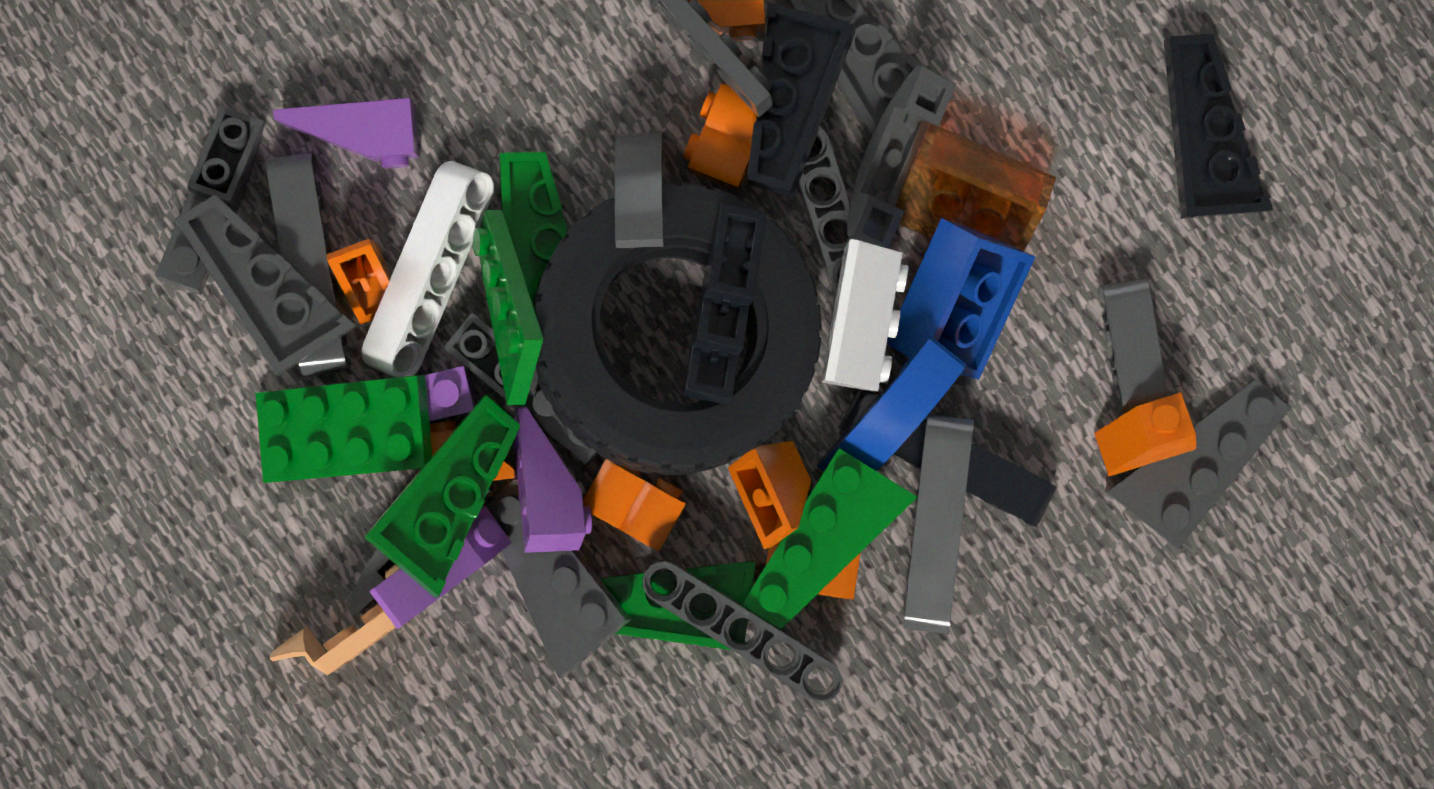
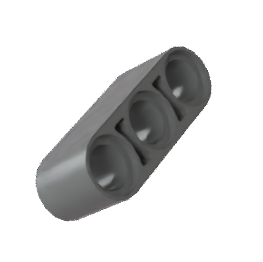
[1098,278,1168,415]

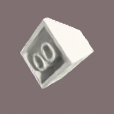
[821,239,908,392]

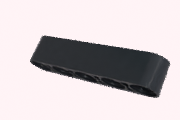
[839,389,1057,528]

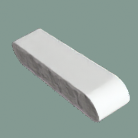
[362,161,494,378]

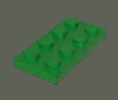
[255,375,432,483]

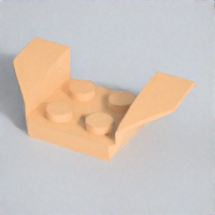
[270,562,399,675]

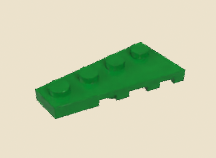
[499,152,568,304]
[473,210,543,405]
[364,395,521,598]
[741,448,918,630]
[599,560,756,650]

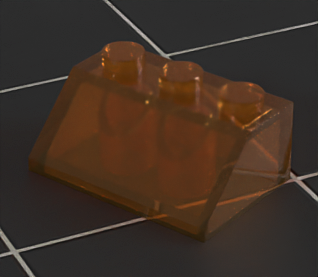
[895,125,1056,251]

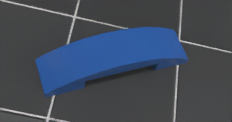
[817,336,966,472]

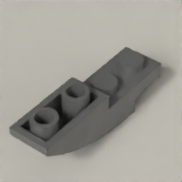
[155,106,265,295]
[443,313,598,465]

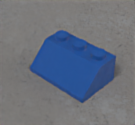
[887,218,1035,380]

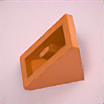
[326,239,391,325]

